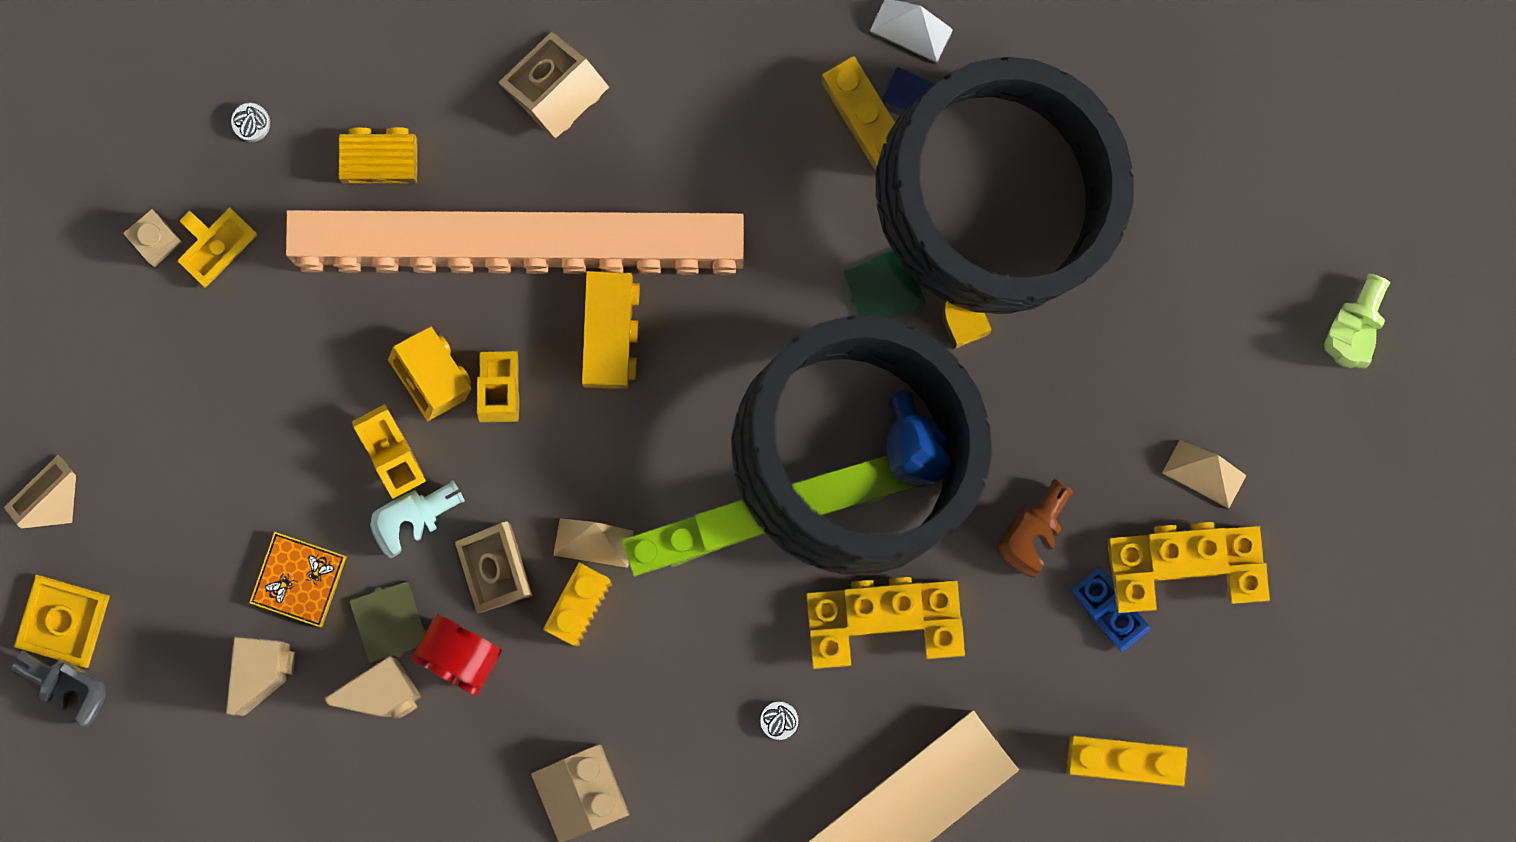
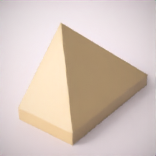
[1162,440,1246,509]
[4,455,76,529]
[553,518,634,568]

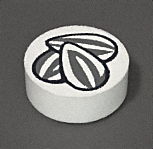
[231,103,270,142]
[760,702,798,740]

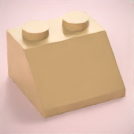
[498,32,609,139]
[226,637,295,716]
[325,657,422,719]
[531,744,630,842]

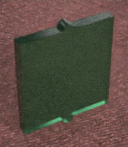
[842,251,927,319]

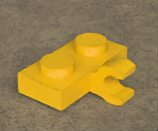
[177,207,258,288]

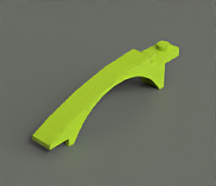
[622,456,918,577]

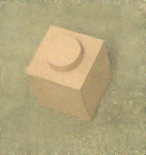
[123,209,183,267]

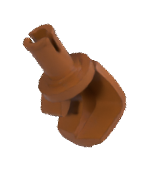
[998,479,1074,578]

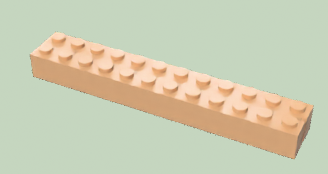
[286,210,744,275]

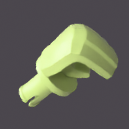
[1324,274,1390,369]

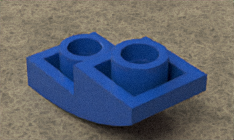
[1071,567,1151,653]

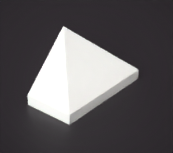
[870,0,953,64]

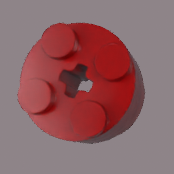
[411,614,502,697]

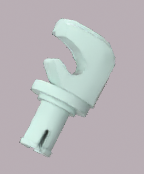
[370,480,465,558]

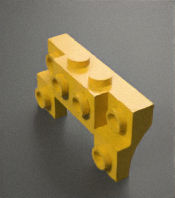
[1107,522,1270,613]
[806,577,965,669]

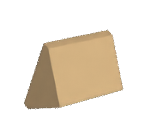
[455,521,533,614]

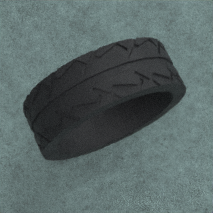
[875,57,1134,314]
[731,316,992,575]

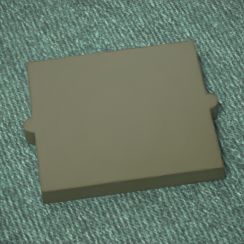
[349,581,426,664]

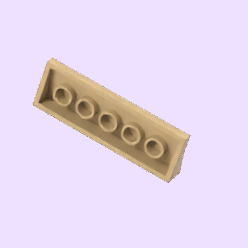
[808,710,1019,842]

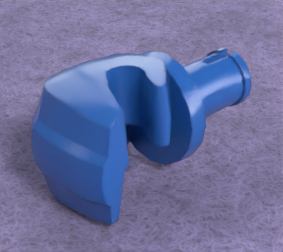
[887,391,951,486]

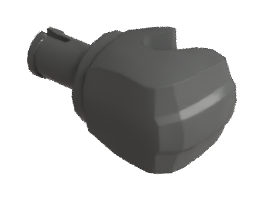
[11,651,106,728]

